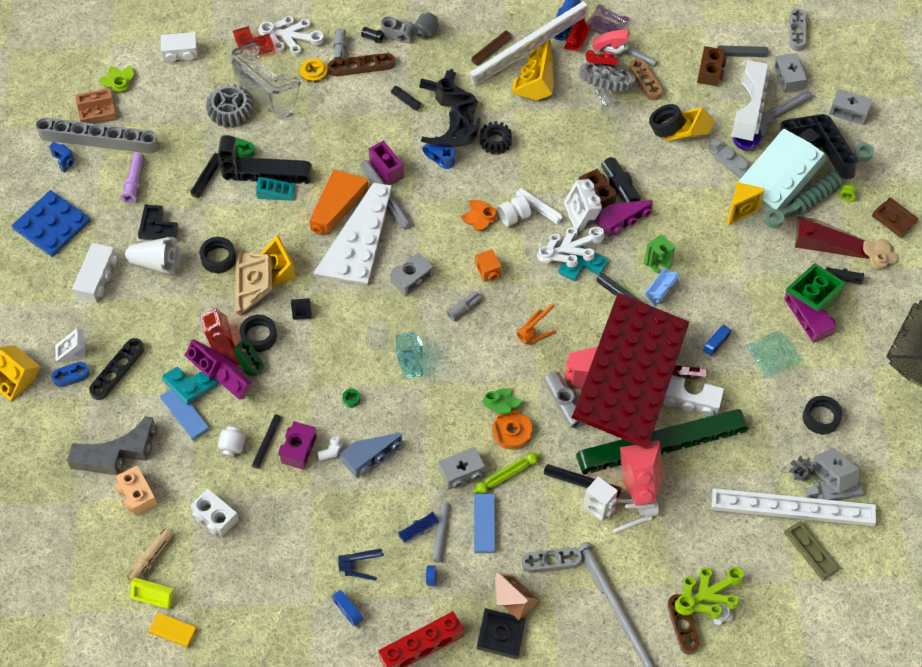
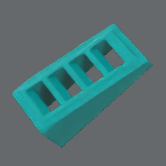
[256,177,295,201]

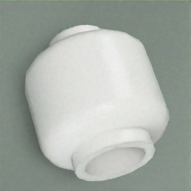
[218,427,246,457]

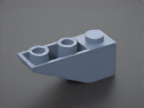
[340,432,402,478]

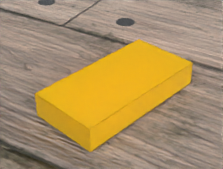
[149,613,197,648]

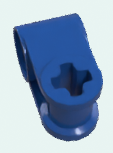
[422,136,455,169]

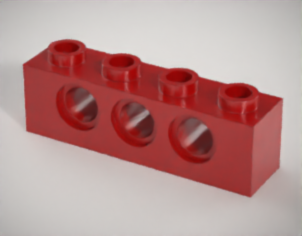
[378,611,464,667]

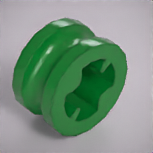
[343,389,360,408]

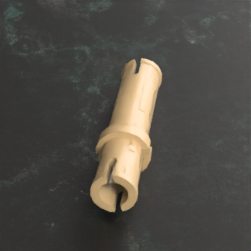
[126,528,174,582]

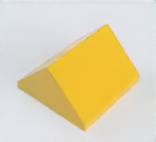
[726,182,765,225]
[260,235,296,287]

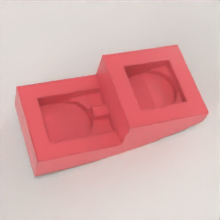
[592,30,630,51]

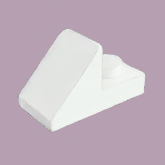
[55,328,85,362]

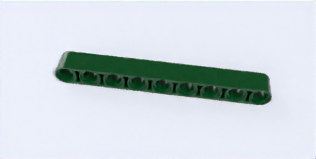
[576,409,749,475]

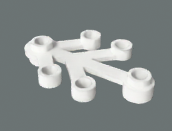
[259,16,324,56]
[537,227,604,267]

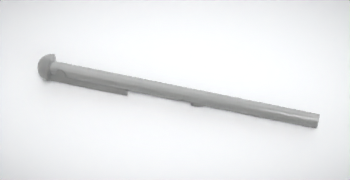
[578,542,654,667]

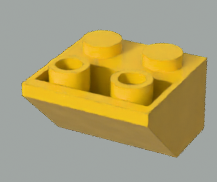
[0,345,41,401]

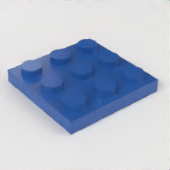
[11,190,91,257]

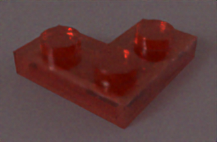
[233,26,275,61]

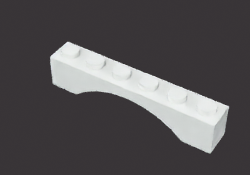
[731,60,770,141]

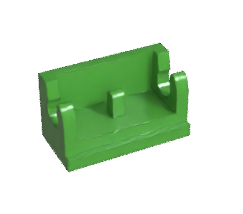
[644,234,676,273]

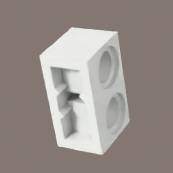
[583,477,618,521]
[190,489,239,537]

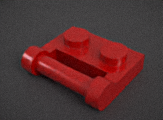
[585,50,617,65]

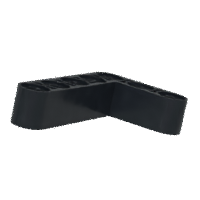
[780,114,858,179]
[218,135,312,184]

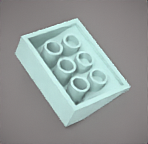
[738,129,826,210]

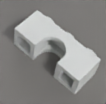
[663,375,724,417]

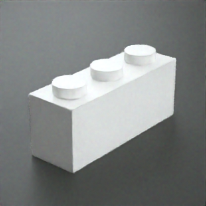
[72,243,117,303]

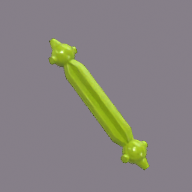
[472,453,541,494]

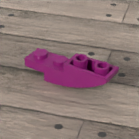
[184,339,252,400]

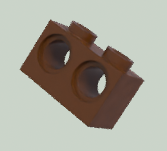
[697,46,727,86]
[578,169,617,210]

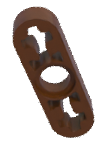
[667,594,700,655]

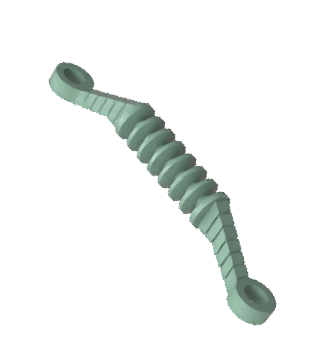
[765,143,874,229]

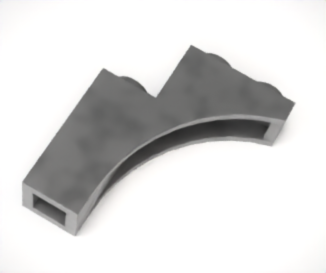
[67,416,157,475]

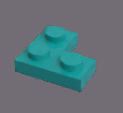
[558,246,609,281]
[162,366,218,405]

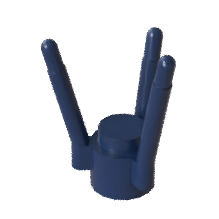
[338,548,384,581]

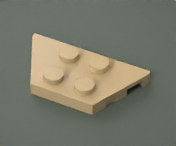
[235,250,272,315]

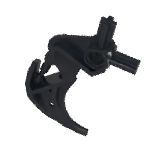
[419,68,481,147]

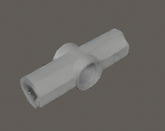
[544,371,583,429]

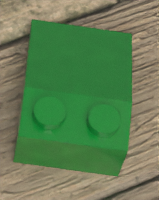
[785,263,846,311]

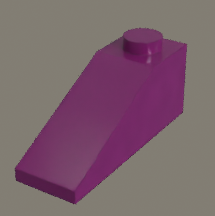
[784,291,836,343]

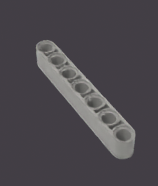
[36,118,159,154]

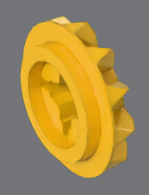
[300,58,328,82]

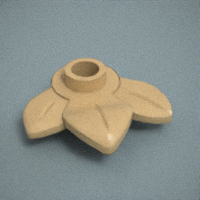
[863,239,898,269]

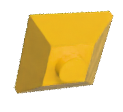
[664,107,715,141]

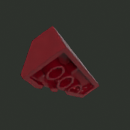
[795,216,869,259]

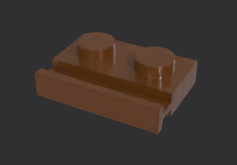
[872,197,919,238]

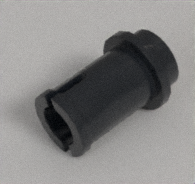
[361,27,384,43]

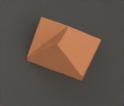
[495,572,541,620]

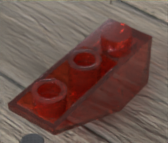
[199,308,241,366]

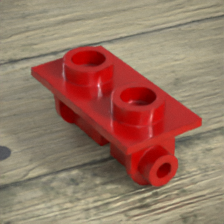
[564,18,592,51]

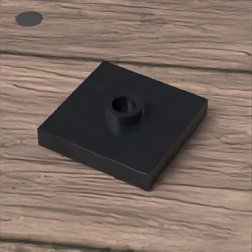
[476,608,526,659]

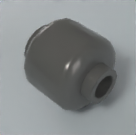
[414,12,439,39]

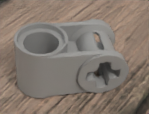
[381,16,414,43]

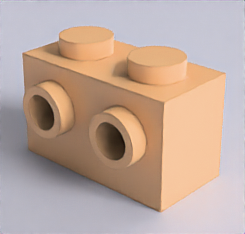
[115,465,158,516]

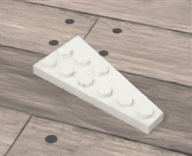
[313,183,392,286]

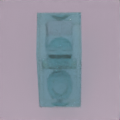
[396,332,423,378]

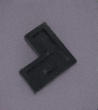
[138,204,179,240]

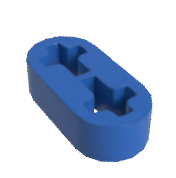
[703,324,732,356]
[52,362,90,387]
[331,590,363,627]

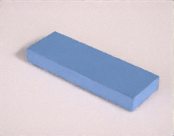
[160,389,209,441]
[474,494,495,553]

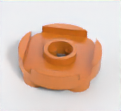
[492,410,532,449]

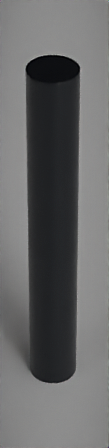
[252,414,282,469]

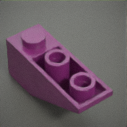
[595,200,653,238]

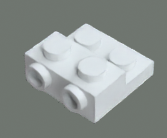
[564,179,602,232]

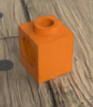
[475,249,502,282]

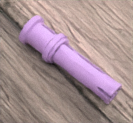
[120,152,144,203]

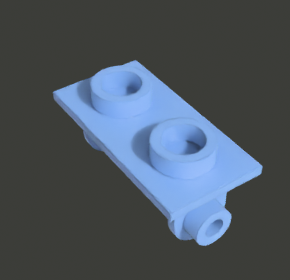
[645,267,679,307]

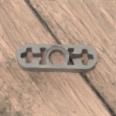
[789,8,806,51]
[522,548,582,573]

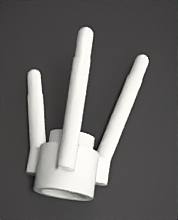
[613,498,658,533]

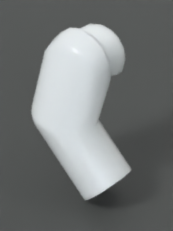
[603,42,628,56]
[317,436,343,461]

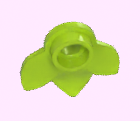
[99,66,134,92]

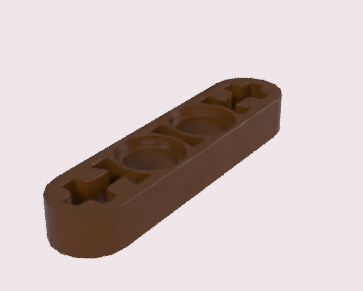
[328,53,395,76]

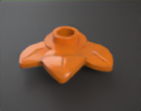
[461,200,498,231]

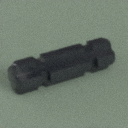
[391,86,421,111]

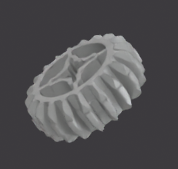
[206,84,254,127]

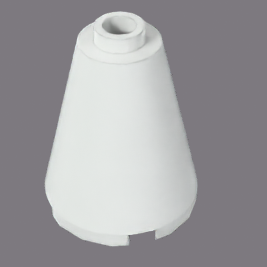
[125,237,180,275]

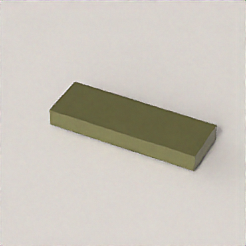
[784,521,840,581]

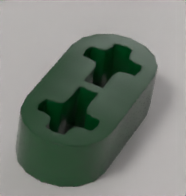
[234,340,264,377]

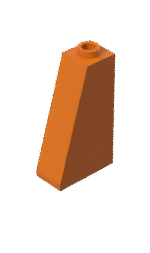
[309,169,369,235]

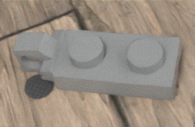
[708,139,752,179]
[805,480,864,501]

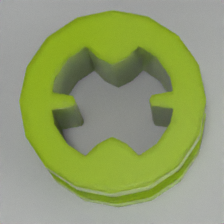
[839,184,858,202]

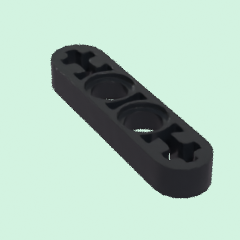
[89,338,144,400]

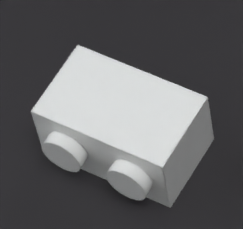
[161,32,198,62]

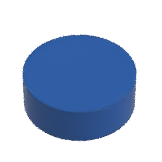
[426,565,437,586]

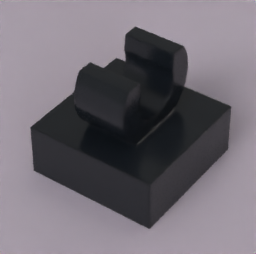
[291,298,312,320]

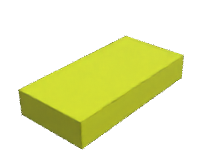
[130,577,174,609]

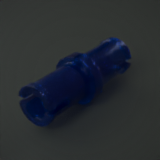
[397,511,439,543]

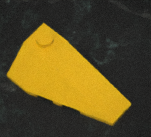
[512,40,554,100]

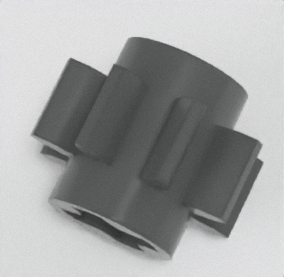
[789,455,815,482]

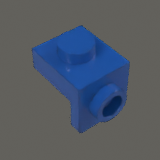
[49,142,74,172]

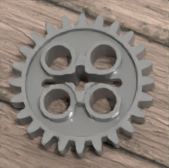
[579,62,636,92]

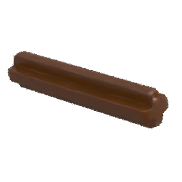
[471,30,511,65]

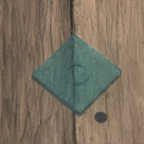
[746,330,800,378]

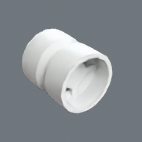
[497,195,531,227]

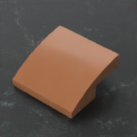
[75,88,117,124]

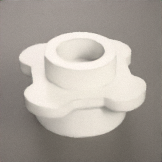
[713,603,733,625]

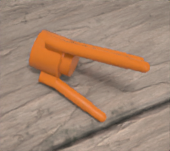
[516,304,556,345]

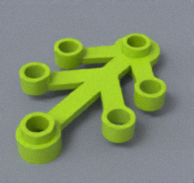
[675,567,744,619]

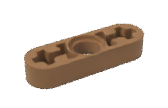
[629,59,662,100]

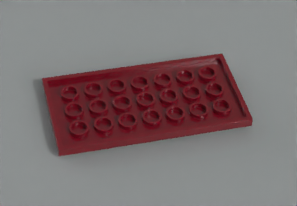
[571,293,689,449]

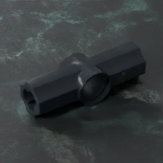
[601,157,641,203]

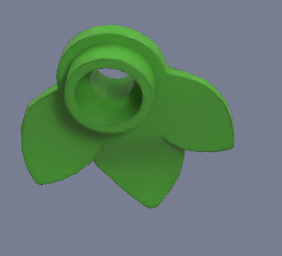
[483,388,522,414]

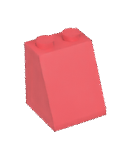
[564,347,597,389]
[620,440,663,506]

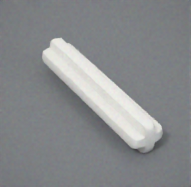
[516,188,563,224]

